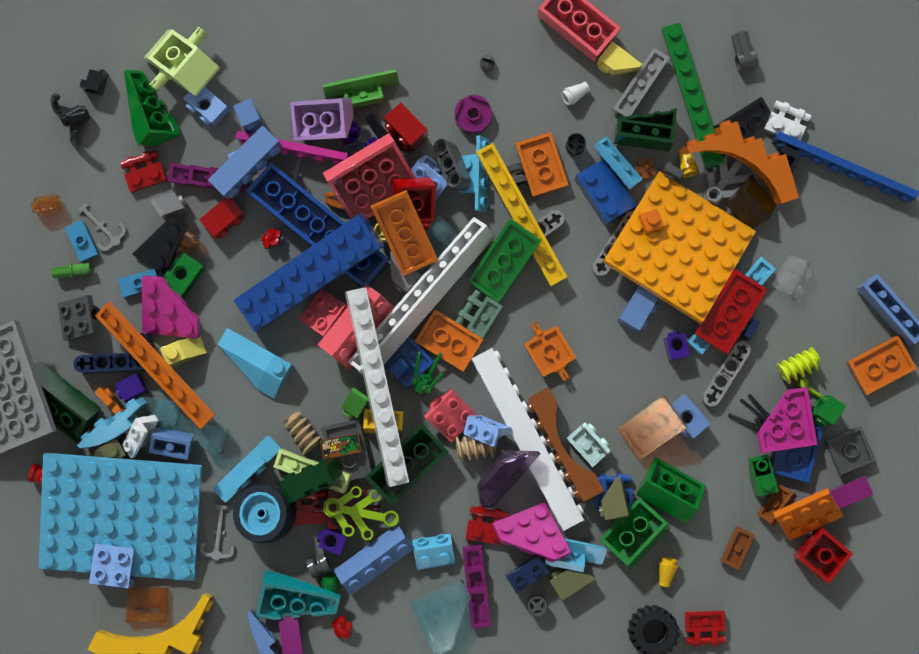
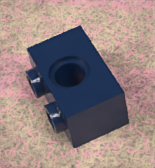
[505,555,549,594]

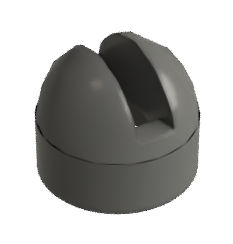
[480,55,495,72]

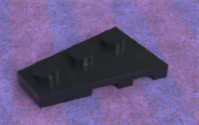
[713,97,771,159]
[132,216,189,274]

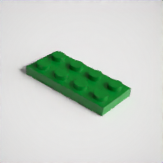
[468,218,542,303]

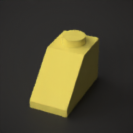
[597,41,642,75]
[160,336,207,367]

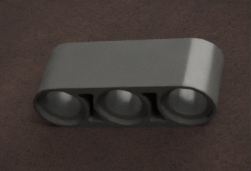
[433,139,471,191]

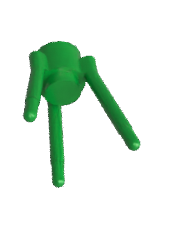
[412,352,443,394]

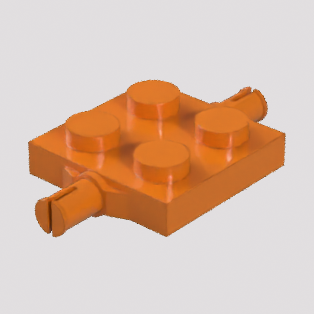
[524,321,576,381]

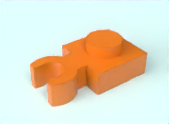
[94,387,125,414]

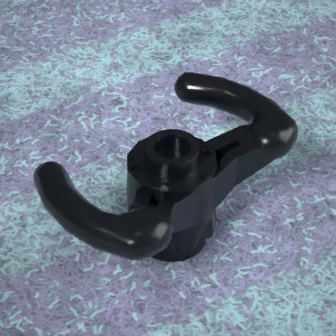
[51,93,90,147]

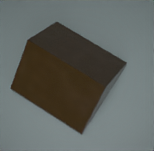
[725,177,776,229]

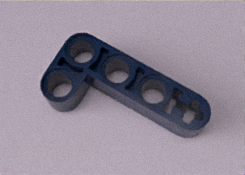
[73,333,153,374]

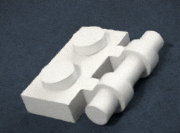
[763,100,811,140]

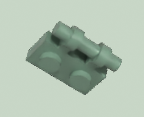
[455,290,503,339]

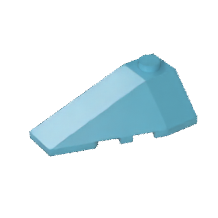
[218,328,294,399]

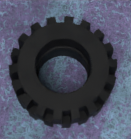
[627,605,680,654]

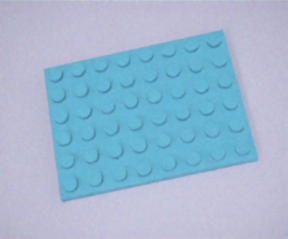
[38,453,202,581]

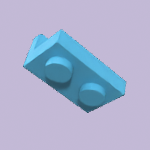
[412,534,455,570]

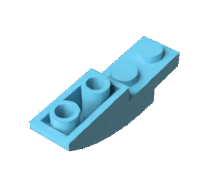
[77,397,147,448]

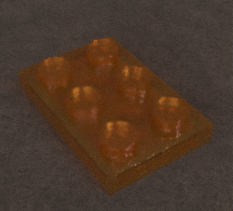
[617,395,687,460]

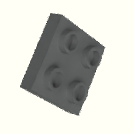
[57,295,100,341]

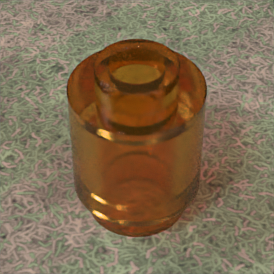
[31,194,62,216]
[179,230,200,253]

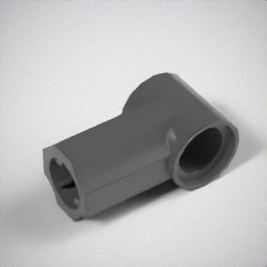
[731,31,759,71]

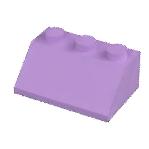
[290,98,353,141]

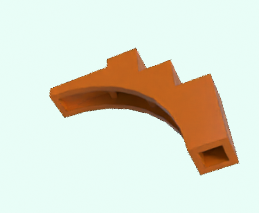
[681,120,799,204]

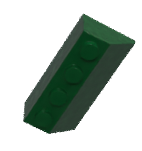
[35,362,101,443]
[365,424,449,506]

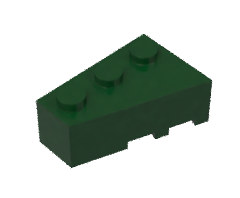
[613,108,677,152]
[279,457,345,504]

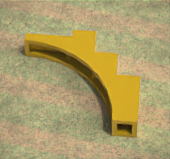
[87,593,213,654]

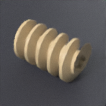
[281,411,321,455]
[456,436,496,461]

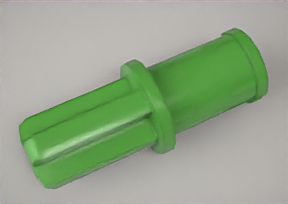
[51,262,92,279]

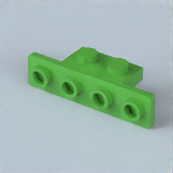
[323,69,399,109]

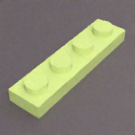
[274,449,352,493]

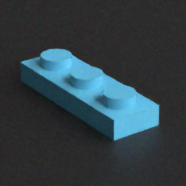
[593,136,643,189]

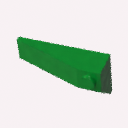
[124,70,181,146]

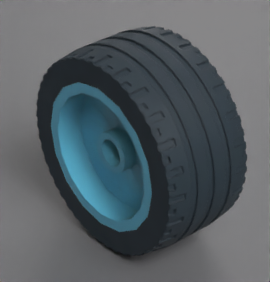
[233,484,296,543]

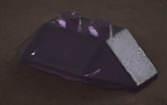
[477,450,540,508]

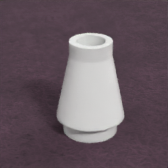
[561,82,590,105]

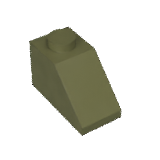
[89,438,129,459]
[599,477,630,522]
[548,568,595,601]

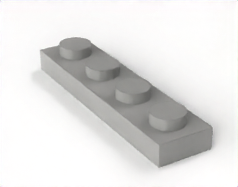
[612,48,670,117]

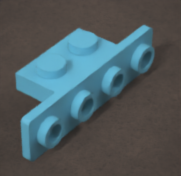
[459,135,490,213]
[213,436,281,502]
[545,538,607,572]

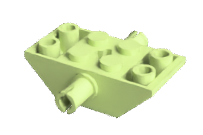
[144,27,220,97]

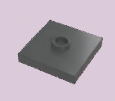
[824,426,876,476]

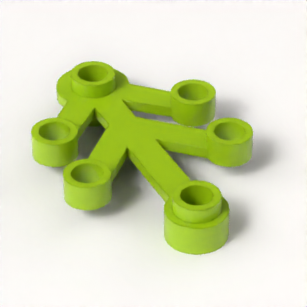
[323,486,399,541]

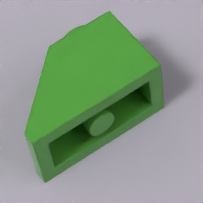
[341,387,369,419]

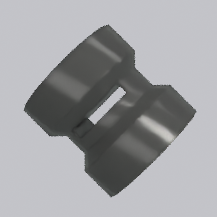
[507,163,527,186]
[306,553,332,579]

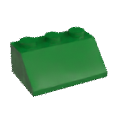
[636,457,706,524]
[599,497,671,570]

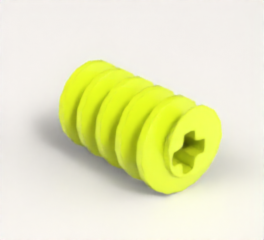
[776,347,820,384]

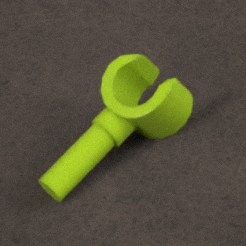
[796,378,821,398]

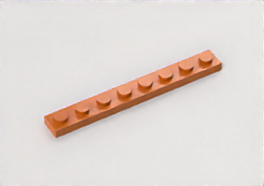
[95,302,215,430]

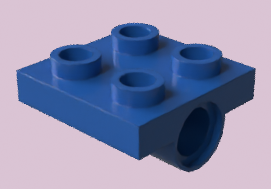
[384,336,434,389]

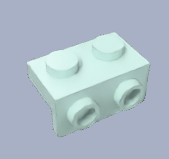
[566,423,611,467]

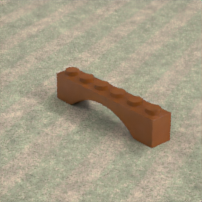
[527,387,604,502]

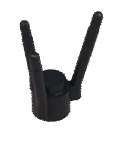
[728,394,770,431]

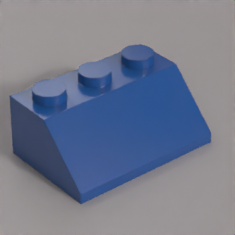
[574,160,637,226]

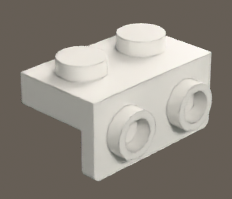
[122,415,159,458]

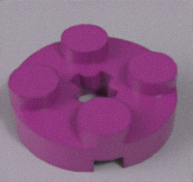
[454,95,492,134]

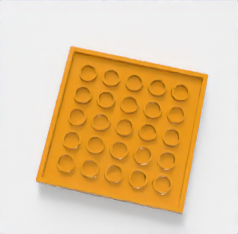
[602,171,756,324]

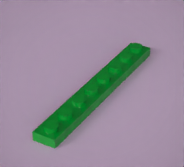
[662,23,724,170]

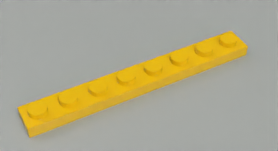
[476,143,567,286]

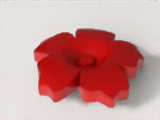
[261,228,283,250]
[332,615,353,639]

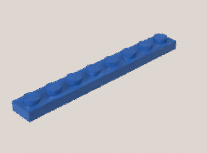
[772,131,919,202]

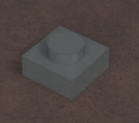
[662,162,684,182]

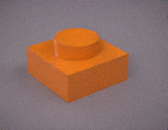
[638,209,665,234]

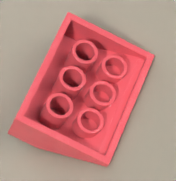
[323,133,415,219]

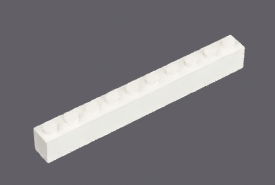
[348,217,495,375]
[345,287,409,487]
[471,348,585,531]

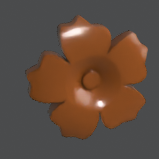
[634,157,657,180]

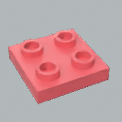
[299,289,348,337]
[424,389,477,443]

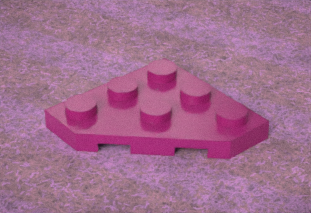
[142,275,200,339]
[757,387,817,453]
[492,502,571,562]

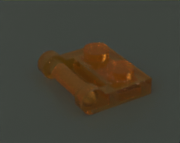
[126,587,168,624]

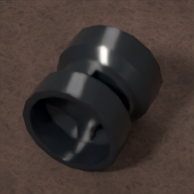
[565,133,586,156]

